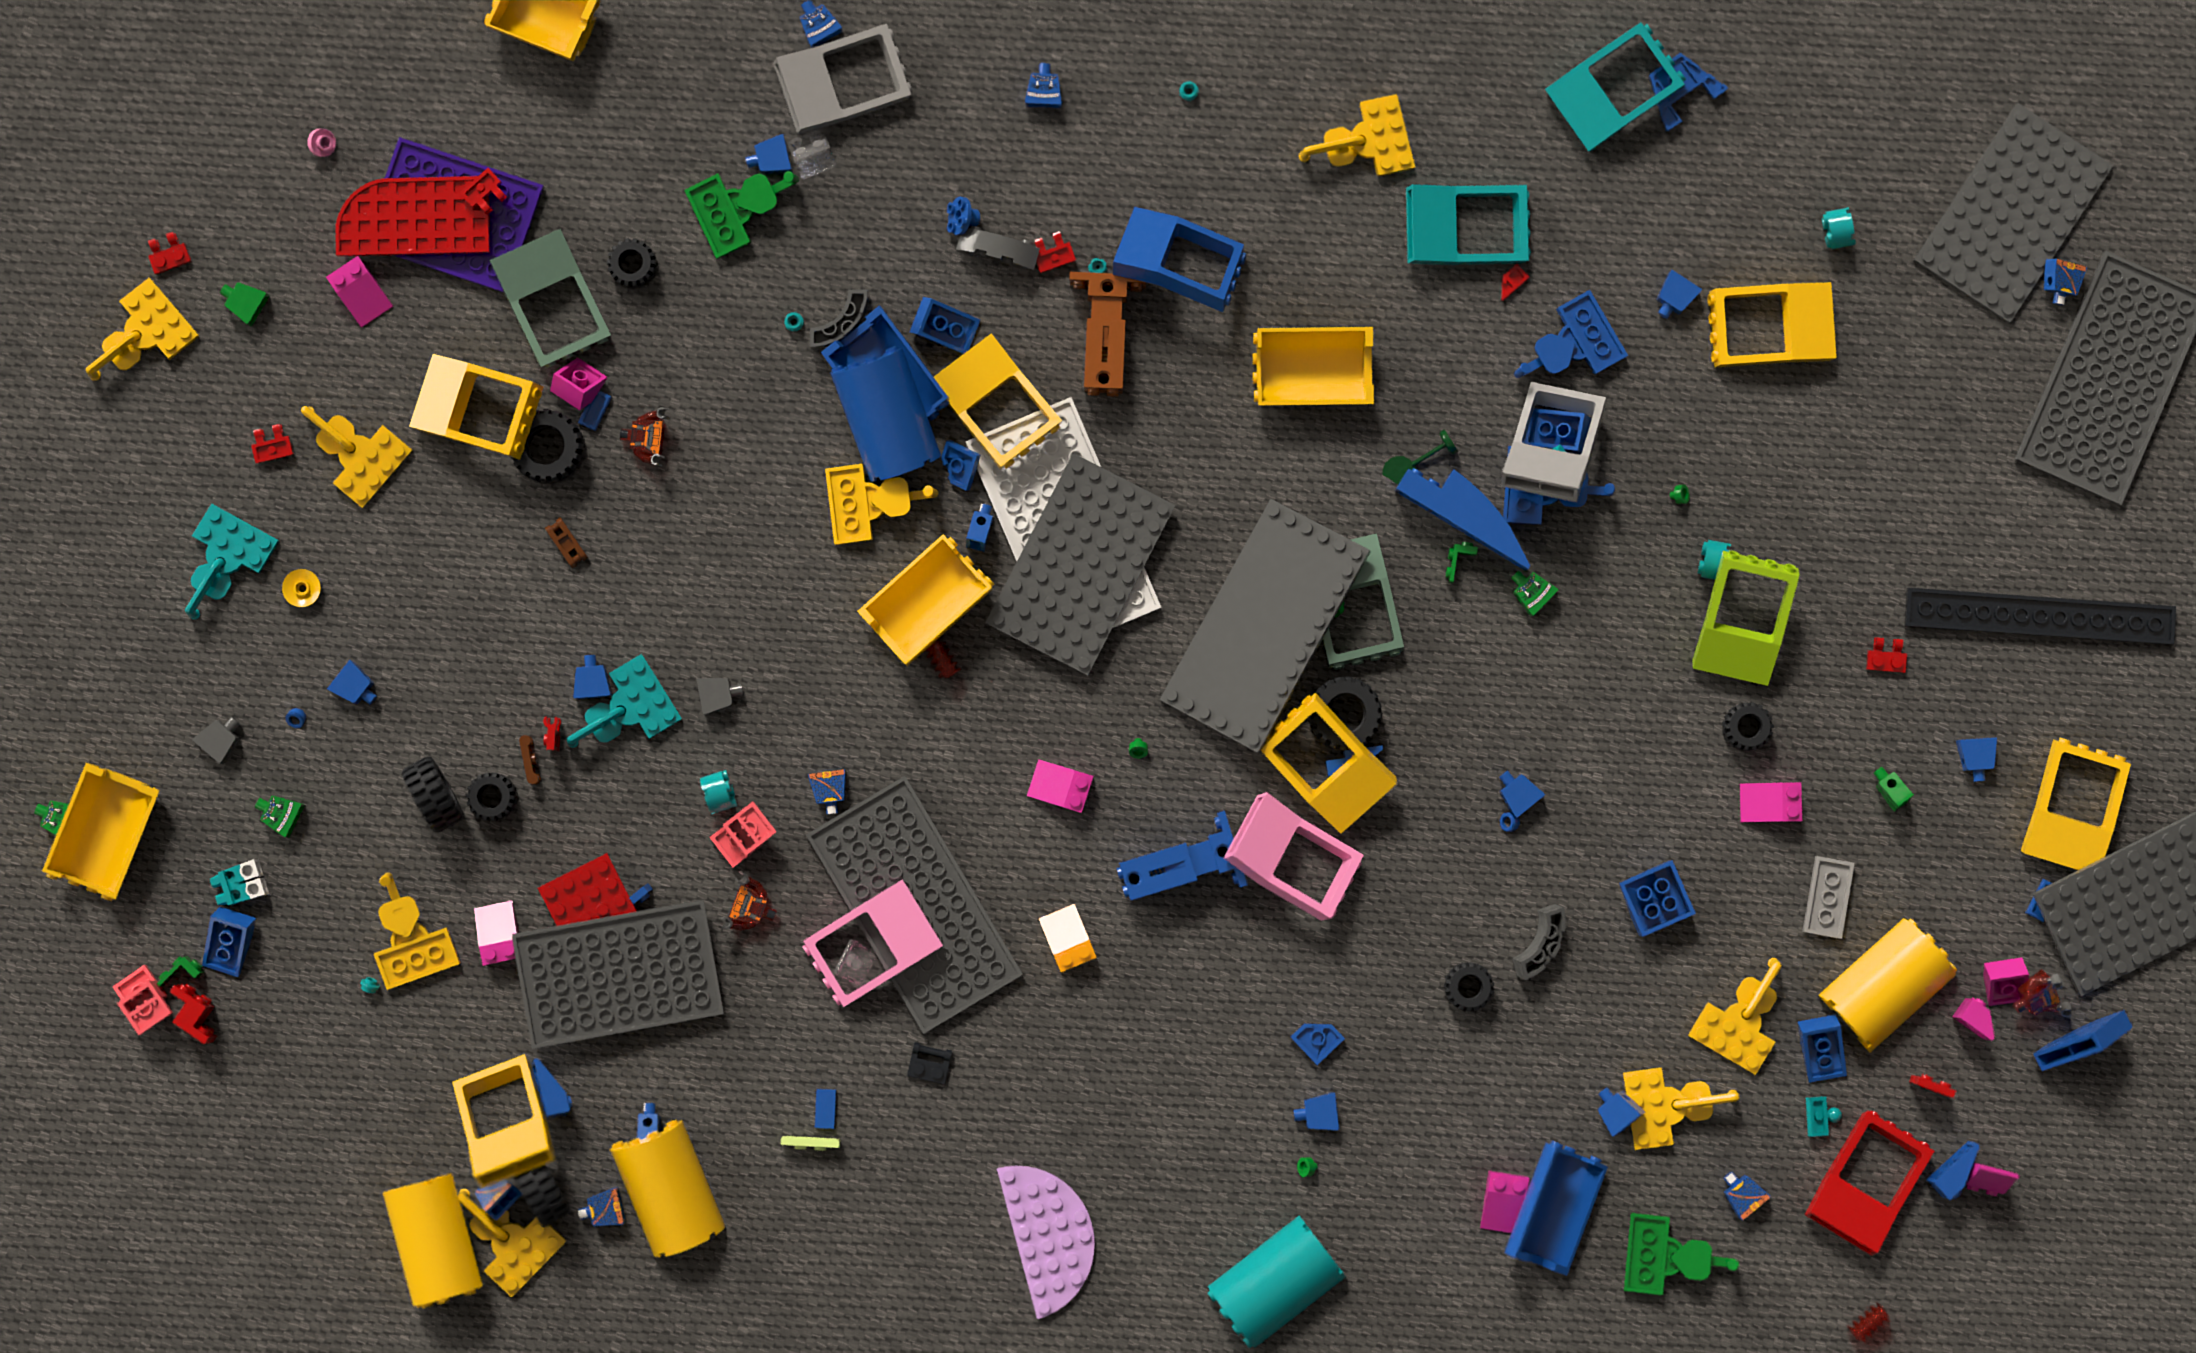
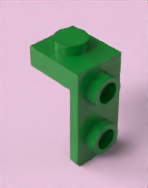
[1445,542,1478,584]
[157,956,204,987]

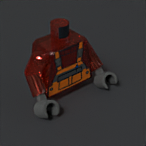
[620,407,670,467]
[719,871,777,931]
[2013,969,2072,1017]

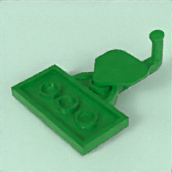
[684,171,799,259]
[1624,1213,1739,1295]

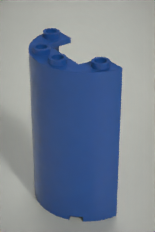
[821,305,950,421]
[830,346,941,481]
[1504,1141,1608,1275]

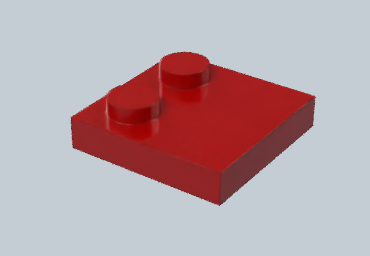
[1909,1074,1956,1098]

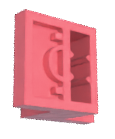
[709,802,777,868]
[113,965,173,1035]

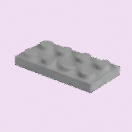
[1802,856,1855,939]

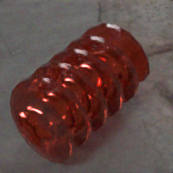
[924,636,962,679]
[1847,1301,1891,1343]

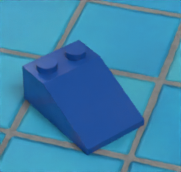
[909,297,980,354]
[1524,408,1592,455]
[202,907,256,977]
[1797,1015,1847,1083]
[531,1058,572,1120]
[1926,1141,1980,1200]

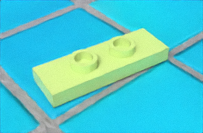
[781,1136,840,1151]

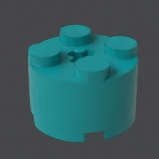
[1821,207,1855,249]
[1697,540,1731,580]
[700,770,738,814]

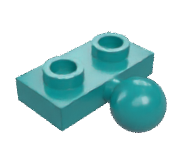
[1806,1096,1842,1137]

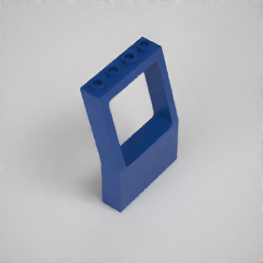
[1113,207,1246,312]

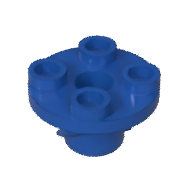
[947,197,981,235]

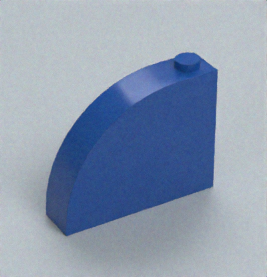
[2033,1010,2133,1071]

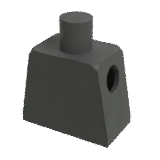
[697,678,743,715]
[192,716,240,764]

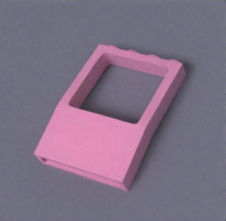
[1224,792,1364,921]
[802,880,943,1007]

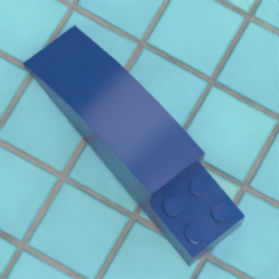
[1395,468,1530,571]

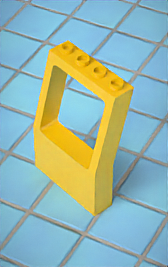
[1707,282,1836,367]
[934,333,1062,470]
[409,354,544,460]
[1261,693,1397,833]
[2021,738,2131,870]
[453,1054,555,1189]

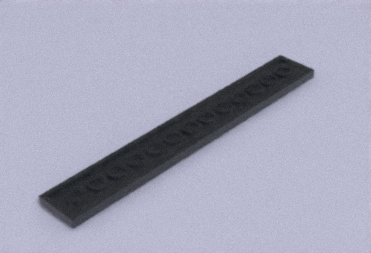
[1904,588,2176,645]

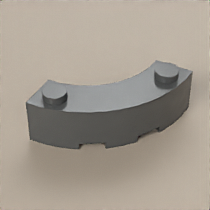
[956,226,1040,270]
[810,290,869,350]
[1512,904,1566,980]

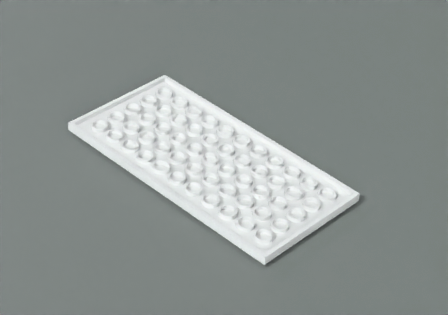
[966,397,1161,628]

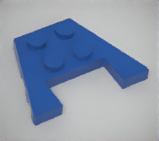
[1649,53,1728,132]

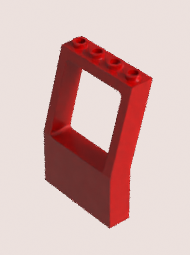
[1805,1111,1934,1255]

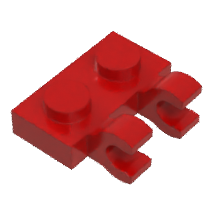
[460,168,507,215]
[1034,231,1076,273]
[148,232,192,275]
[251,424,294,464]
[1866,637,1907,673]
[543,717,562,751]

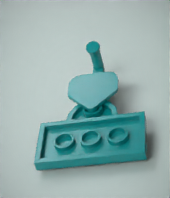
[185,504,279,620]
[567,654,682,748]

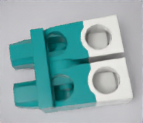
[210,859,269,905]

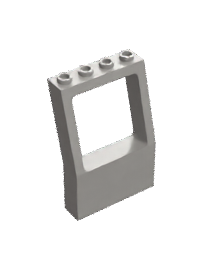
[773,23,912,134]
[1501,382,1606,502]

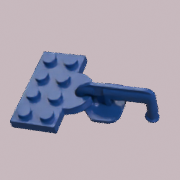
[1514,290,1628,378]
[1503,446,1615,525]

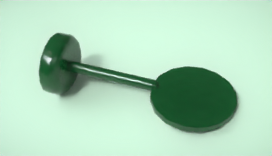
[1382,429,1458,484]

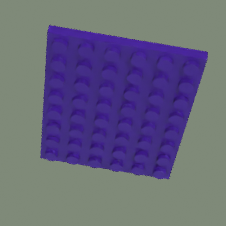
[385,137,544,293]

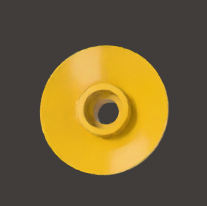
[282,569,321,607]

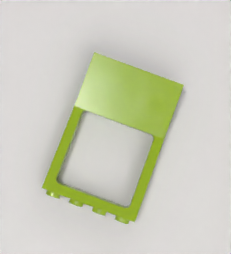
[1692,551,1799,686]

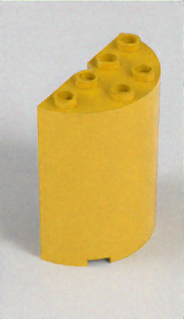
[484,0,600,61]

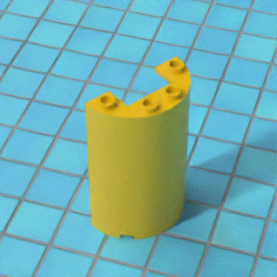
[1253,327,1374,405]
[857,534,994,666]
[42,763,160,901]
[1818,918,1957,1053]
[610,1120,725,1257]
[383,1173,482,1308]

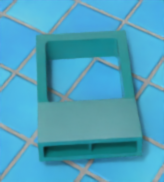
[1545,22,1686,152]
[1406,184,1531,265]

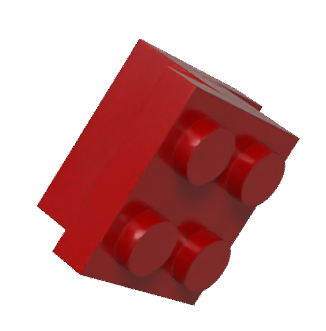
[170,984,217,1044]

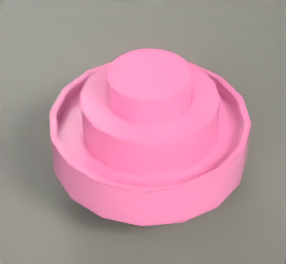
[308,129,336,157]

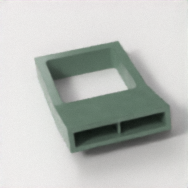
[489,229,611,368]
[1322,534,1404,670]

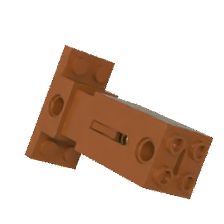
[1070,272,1146,397]

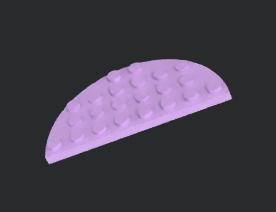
[997,1166,1094,1319]

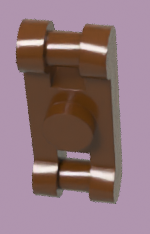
[545,517,588,568]
[519,735,541,785]

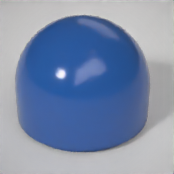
[285,708,306,728]
[1500,812,1520,832]

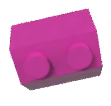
[550,358,607,410]
[1983,958,2029,1006]
[1952,997,1994,1041]

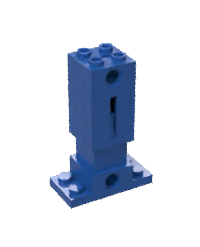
[1117,811,1247,900]

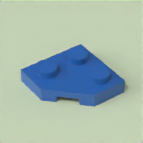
[941,440,981,491]
[1290,1024,1345,1065]

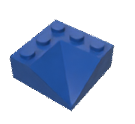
[1619,860,1696,937]

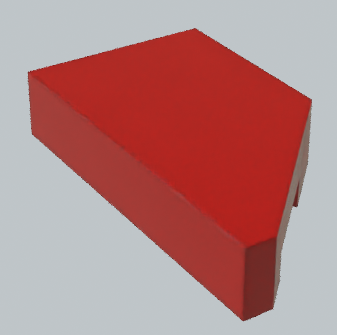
[1501,264,1530,301]

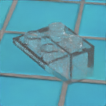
[787,129,837,180]

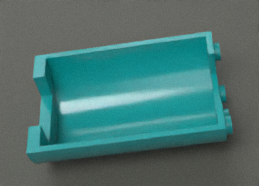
[1207,1216,1346,1348]

